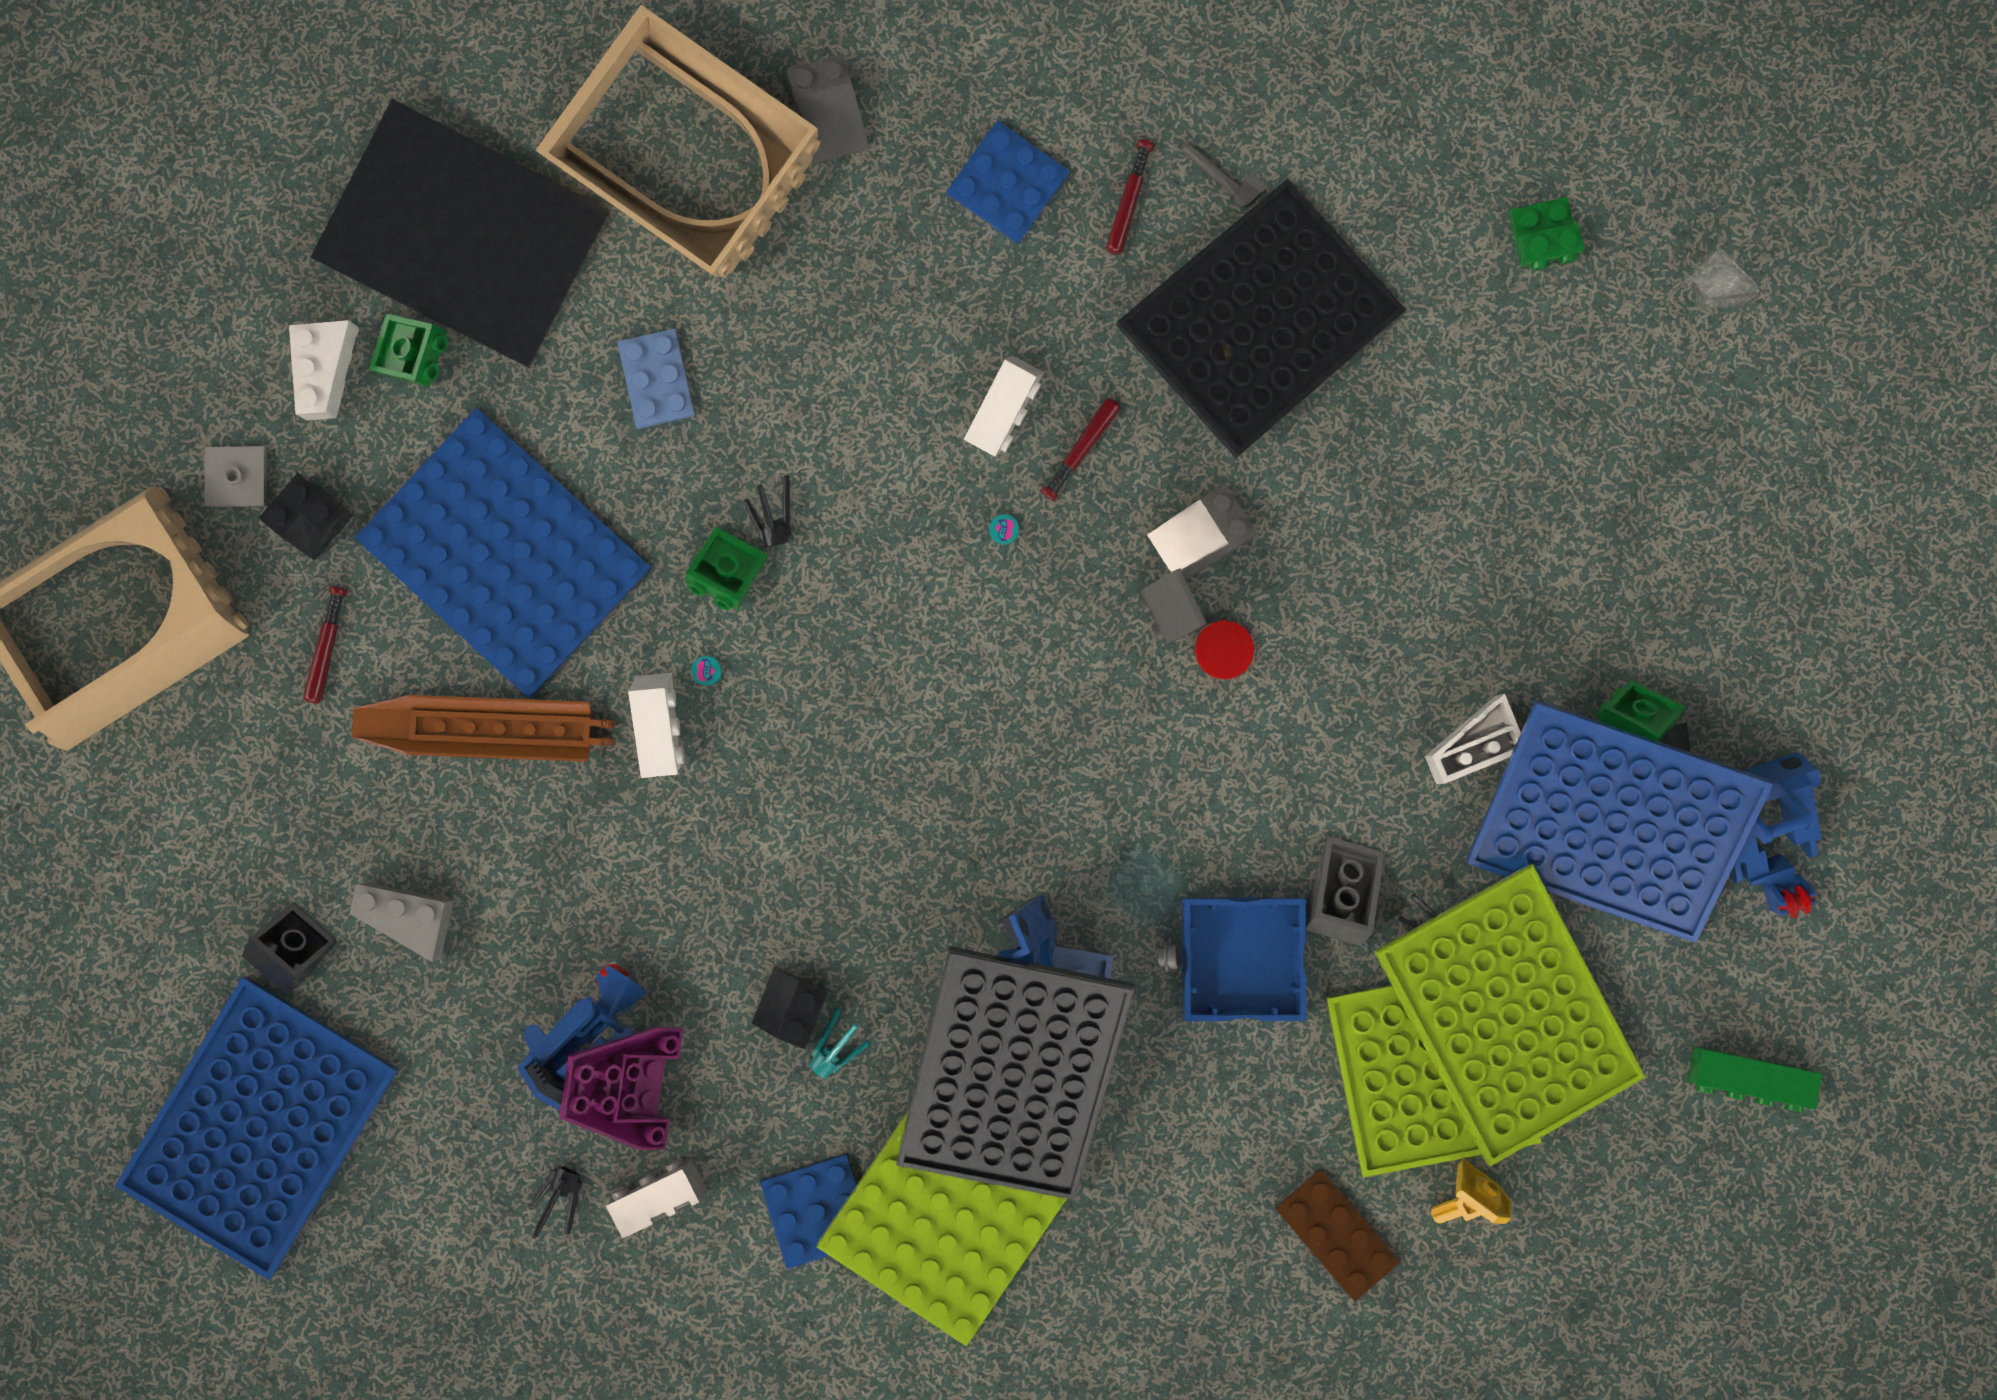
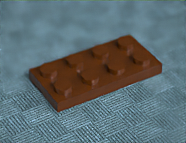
[1275,1168,1400,1302]

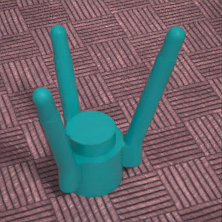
[808,1008,870,1079]

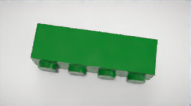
[1687,1046,1822,1113]

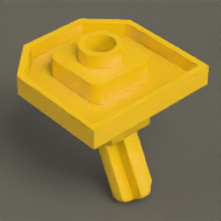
[1431,1158,1512,1224]

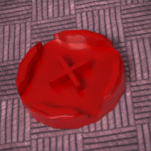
[1194,620,1254,680]

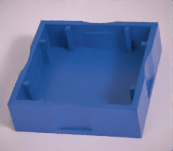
[1181,897,1306,1021]

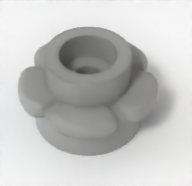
[1158,942,1180,972]

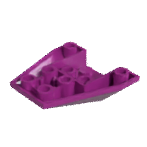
[559,1027,683,1150]

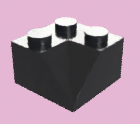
[259,473,354,560]

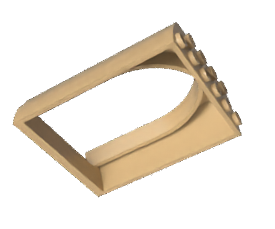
[535,5,820,277]
[0,486,250,751]

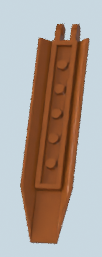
[352,695,615,762]

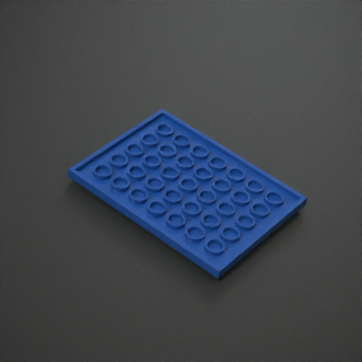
[355,407,651,699]
[1466,699,1773,943]
[115,976,399,1280]

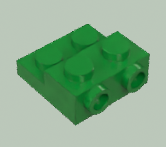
[1508,197,1585,271]
[369,314,448,388]
[685,527,768,611]
[1597,680,1686,742]

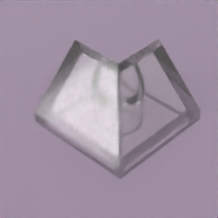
[1685,248,1763,308]

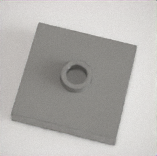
[204,446,267,507]

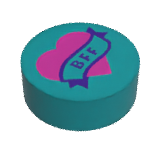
[989,514,1019,545]
[691,656,722,686]

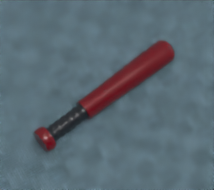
[1106,139,1155,255]
[1040,398,1120,502]
[303,586,348,704]

